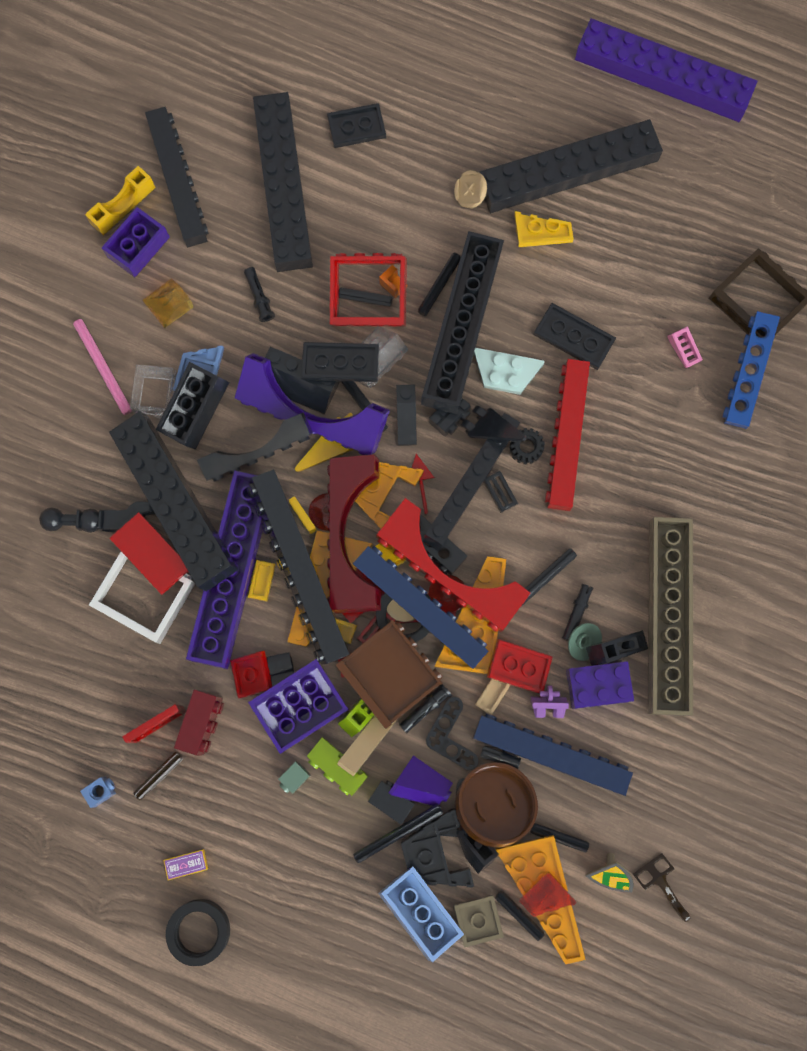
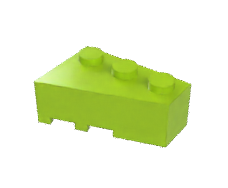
[307,737,369,796]

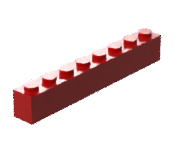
[545,359,590,511]

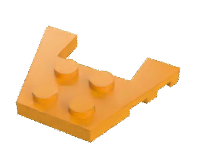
[355,462,424,529]

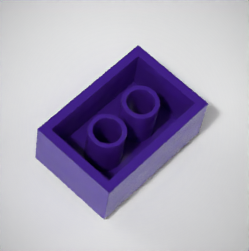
[102,207,170,278]
[566,661,634,709]

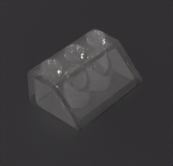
[360,326,409,388]

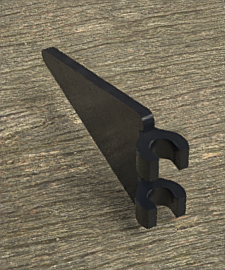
[461,405,526,441]

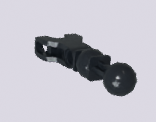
[39,501,155,533]

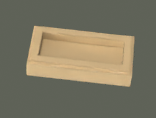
[475,679,510,715]

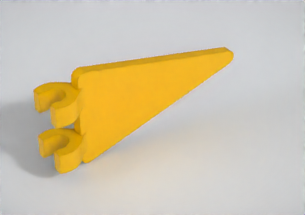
[295,413,354,472]

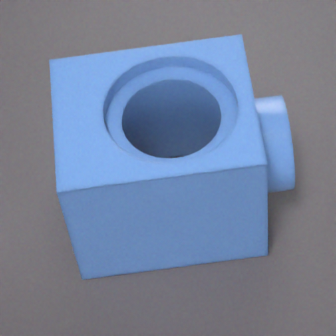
[80,777,116,808]

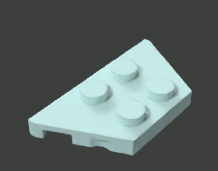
[474,348,545,395]

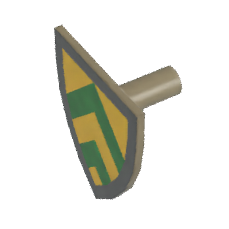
[585,853,634,893]

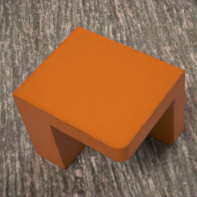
[379,265,407,298]

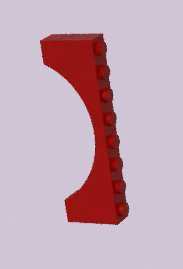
[376,498,531,632]

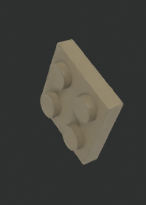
[454,895,504,948]

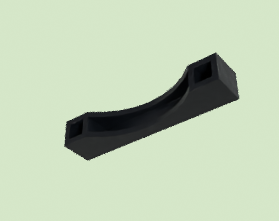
[197,412,313,482]

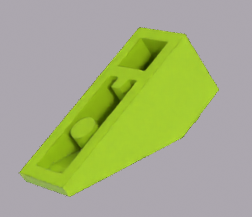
[338,698,374,738]

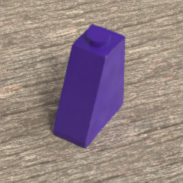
[389,756,453,806]

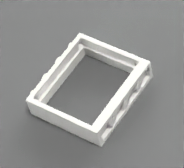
[89,552,195,644]

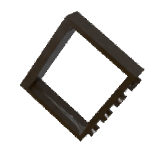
[708,248,807,338]

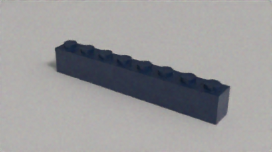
[353,546,489,669]
[472,714,633,796]

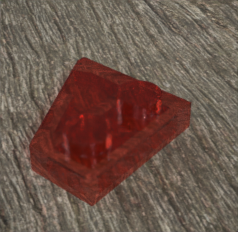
[519,871,577,917]

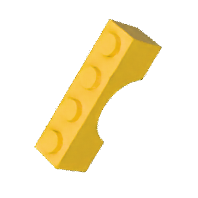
[85,166,156,236]

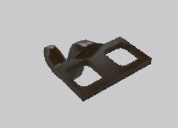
[633,853,691,922]

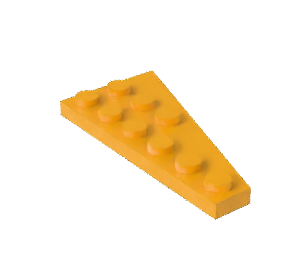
[287,531,373,647]
[495,835,586,964]

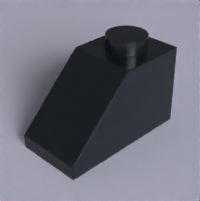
[457,829,499,874]

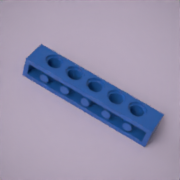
[722,311,780,429]

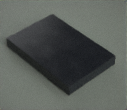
[327,103,386,148]

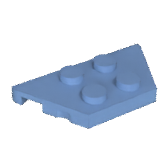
[173,346,225,391]

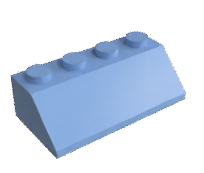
[378,867,464,962]

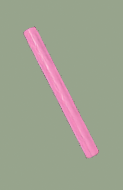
[73,319,132,415]

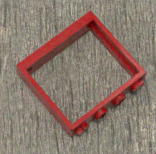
[330,253,407,327]

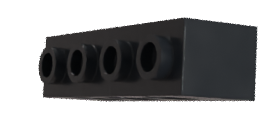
[419,514,467,575]

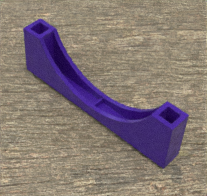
[235,353,390,455]

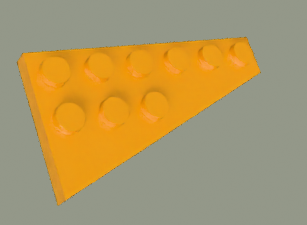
[434,556,506,674]

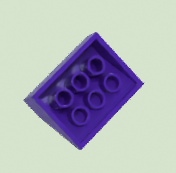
[248,659,349,754]

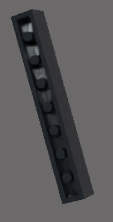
[145,106,209,248]
[423,413,520,551]

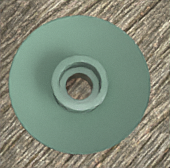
[568,623,602,661]

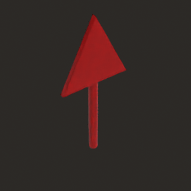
[411,454,435,515]

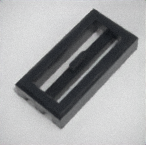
[484,471,518,513]

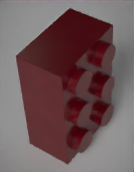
[174,689,224,756]

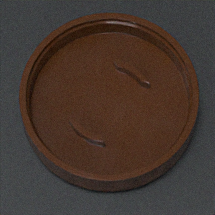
[455,762,538,847]

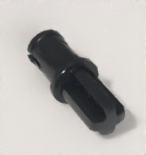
[481,746,521,769]

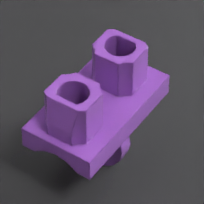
[531,685,569,718]

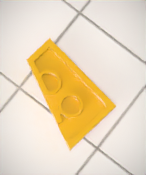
[514,211,574,247]

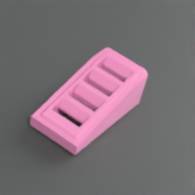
[667,326,703,368]

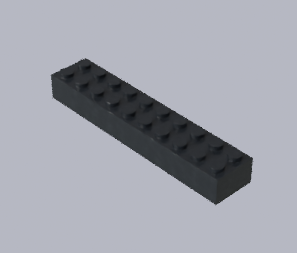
[253,92,313,272]
[479,119,663,214]
[421,231,504,414]
[109,411,239,592]
[247,469,349,665]

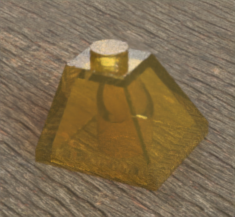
[142,279,194,328]

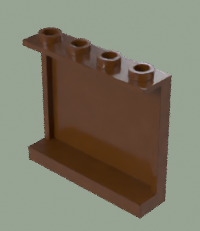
[336,620,443,729]

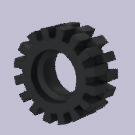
[509,428,545,465]

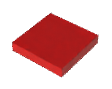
[230,651,273,699]

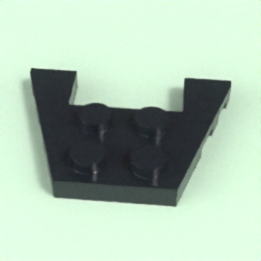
[401,808,474,888]

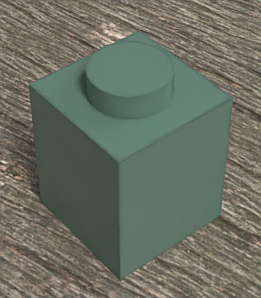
[278,761,311,794]

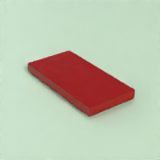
[109,512,188,595]

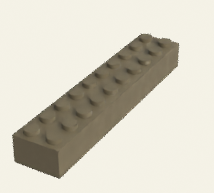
[648,517,693,716]

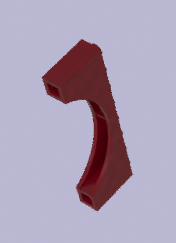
[327,454,381,613]

